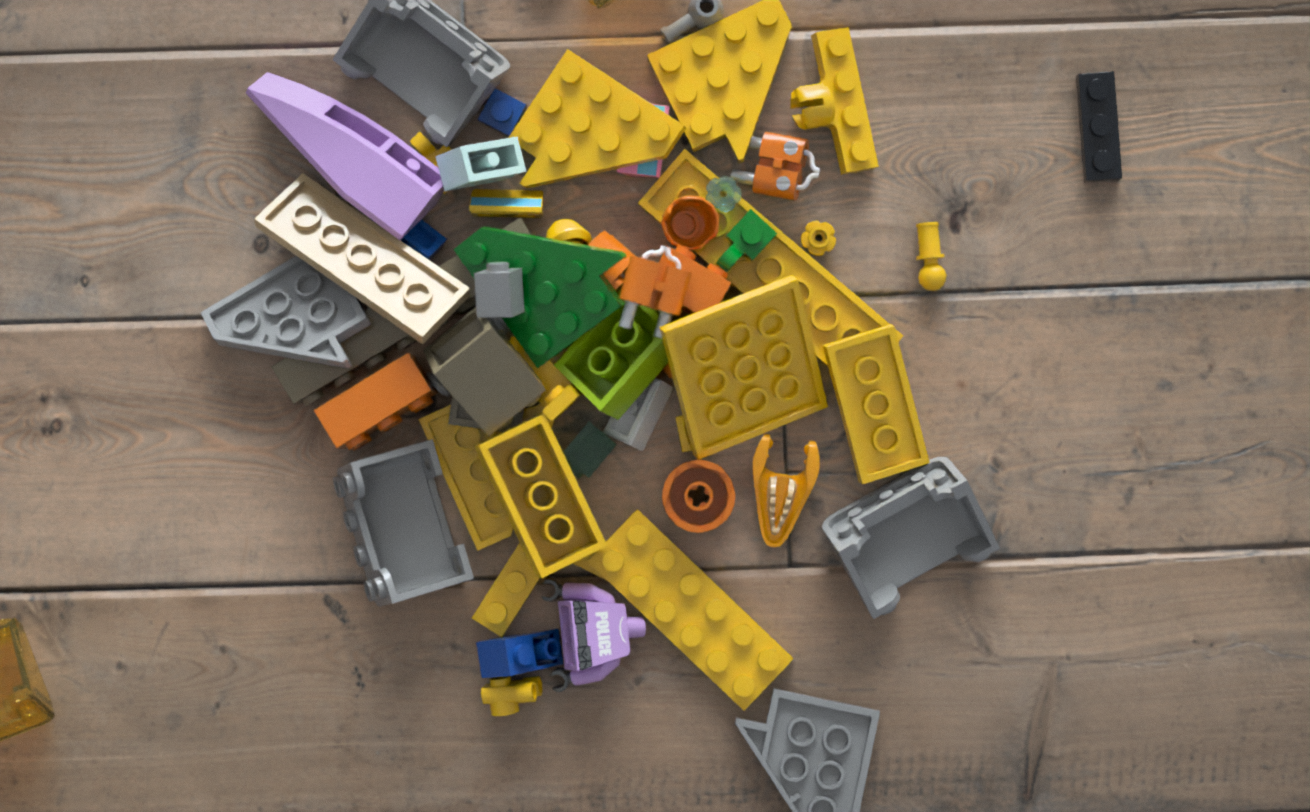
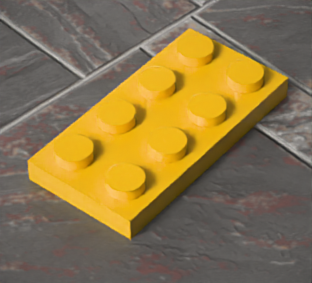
[822,324,930,484]

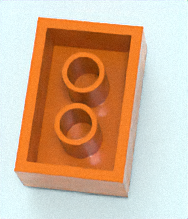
[314,353,438,451]

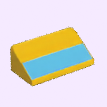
[469,189,544,218]

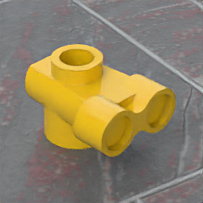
[481,676,543,716]

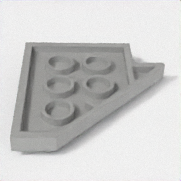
[200,256,371,369]

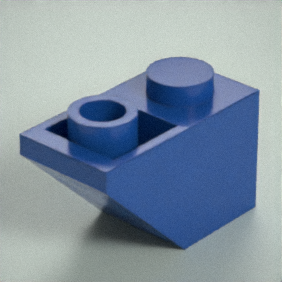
[476,629,564,678]

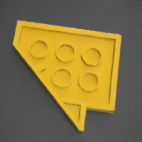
[647,0,792,164]
[508,49,686,189]
[418,404,555,551]

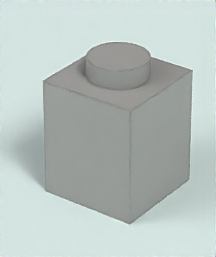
[474,262,524,318]

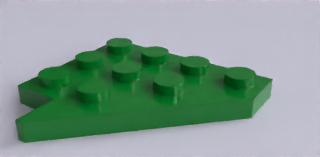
[453,227,627,368]

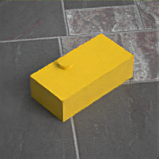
[474,414,607,578]

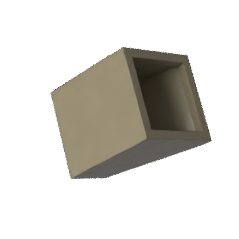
[423,307,546,436]

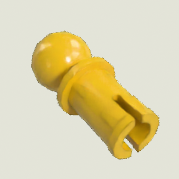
[916,222,947,291]

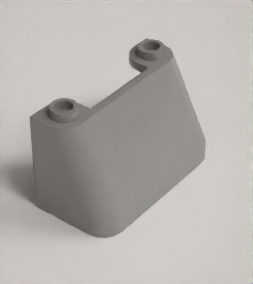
[332,0,510,147]
[822,457,1000,619]

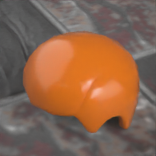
[661,195,719,250]

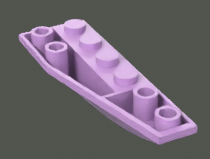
[246,72,444,241]

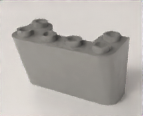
[333,439,474,607]

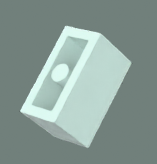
[436,137,526,191]

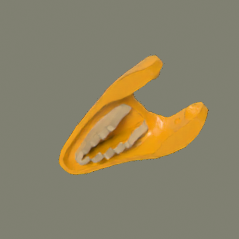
[753,433,820,547]

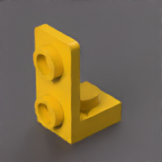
[520,350,582,421]

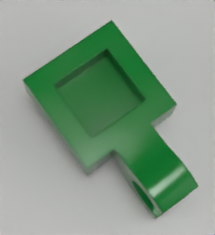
[716,209,777,272]

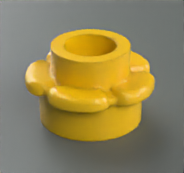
[801,220,836,256]

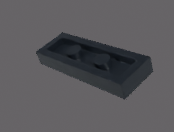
[1076,71,1122,182]

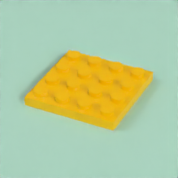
[659,275,828,460]

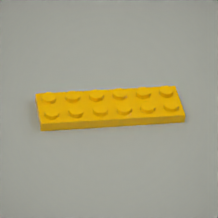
[587,509,794,711]

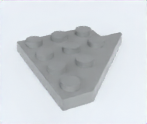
[735,688,880,812]

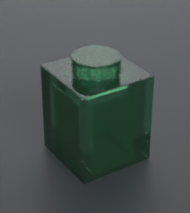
[563,422,617,479]

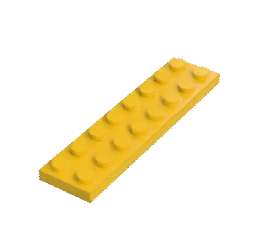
[638,149,903,367]

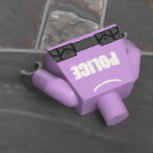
[541,580,646,692]

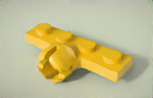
[790,27,879,175]

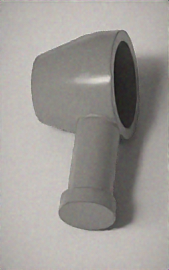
[660,0,724,44]

